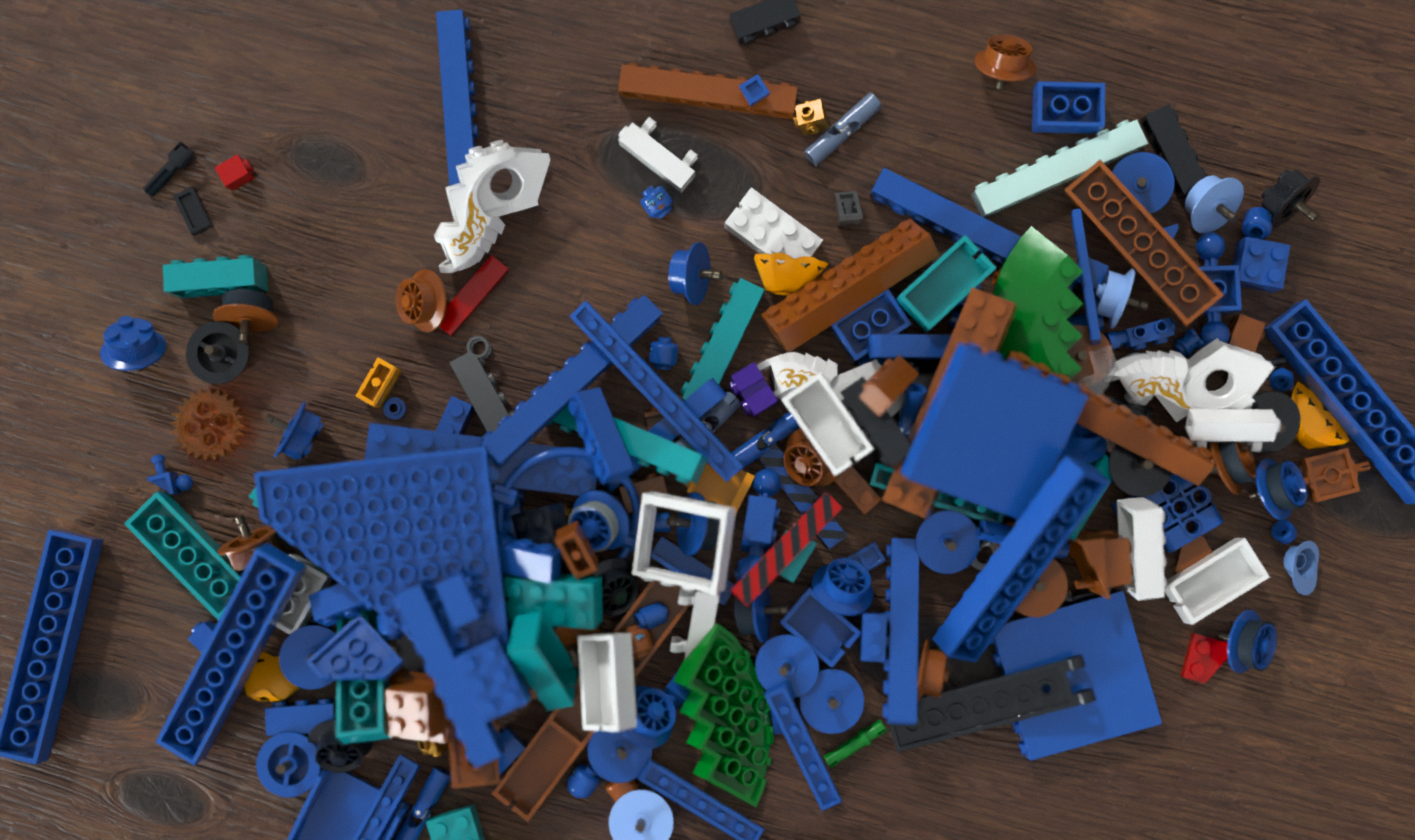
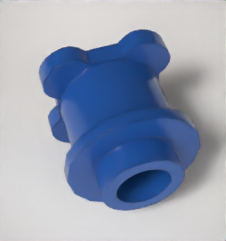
[1174,328,1205,358]

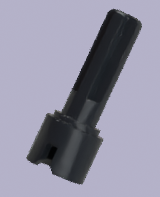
[143,142,197,197]

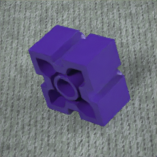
[729,362,778,418]

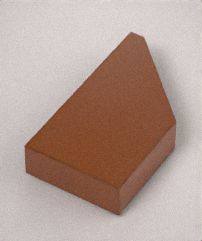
[1173,535,1213,574]

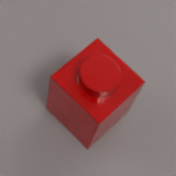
[214,154,255,191]

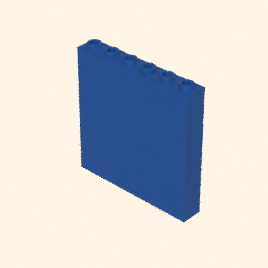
[900,342,1088,519]
[990,590,1162,761]

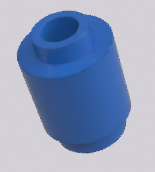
[633,601,669,630]

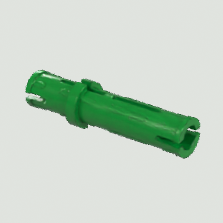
[823,719,888,769]

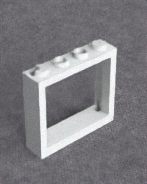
[632,491,736,596]

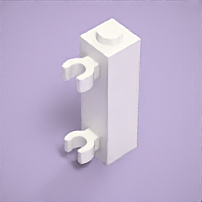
[618,117,698,193]
[1185,409,1280,452]
[670,589,719,660]

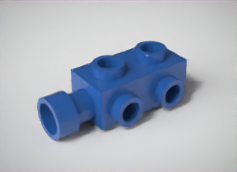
[1105,317,1175,351]

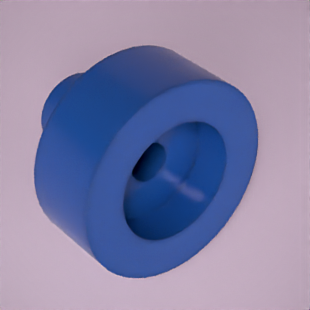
[1270,368,1294,391]
[1271,520,1297,544]

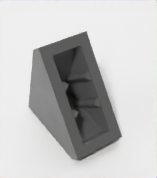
[835,191,863,227]

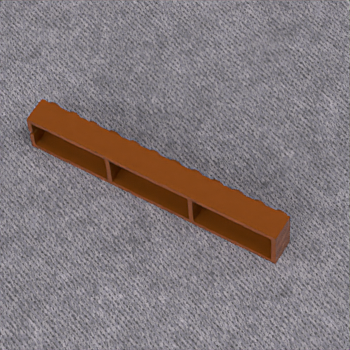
[492,580,690,822]

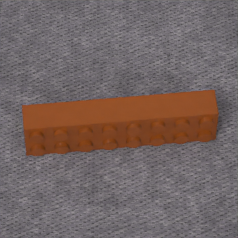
[1065,160,1224,327]
[761,219,939,353]

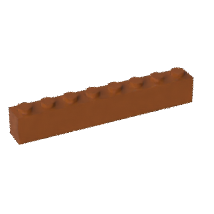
[618,63,797,119]

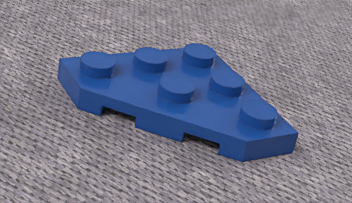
[306,614,405,680]

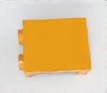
[685,462,755,515]

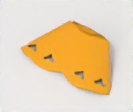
[754,253,829,296]
[1291,381,1350,449]
[244,652,300,702]

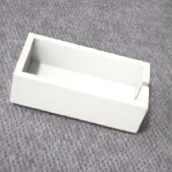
[724,188,823,267]
[782,372,874,476]
[1117,497,1167,600]
[1164,538,1270,625]
[578,633,637,731]

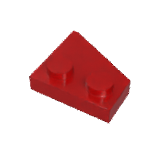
[1180,633,1228,683]

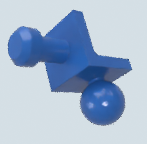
[147,454,193,495]

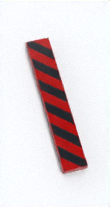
[730,492,843,607]

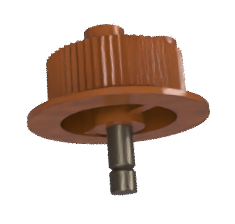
[218,514,281,571]

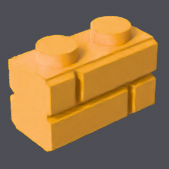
[356,357,402,409]

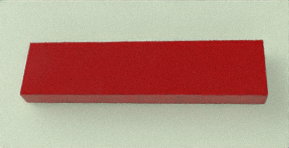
[439,255,509,337]

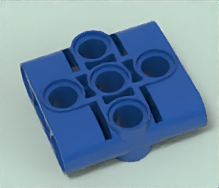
[1134,473,1224,553]

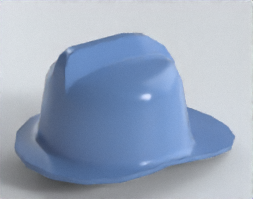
[1283,541,1319,595]

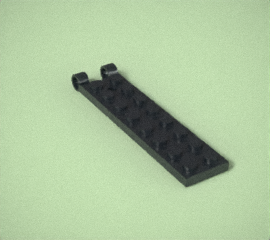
[889,654,1096,752]

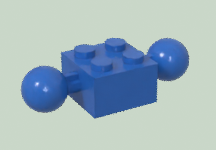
[1195,232,1242,346]
[739,469,781,578]

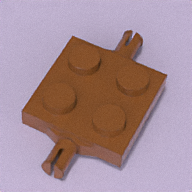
[1301,448,1371,502]

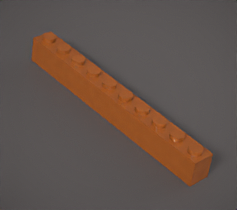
[1005,350,1215,486]

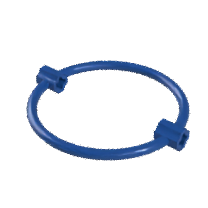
[492,447,641,559]

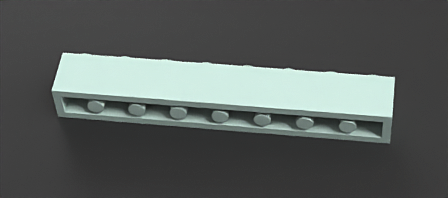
[971,119,1148,218]

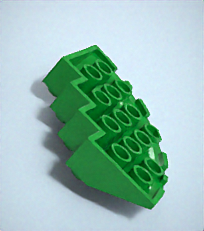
[993,226,1083,380]
[673,623,773,807]

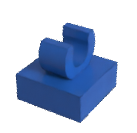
[739,74,770,107]

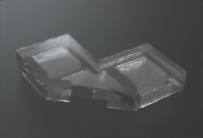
[1073,345,1119,395]

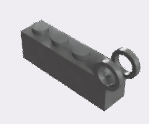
[450,336,514,433]

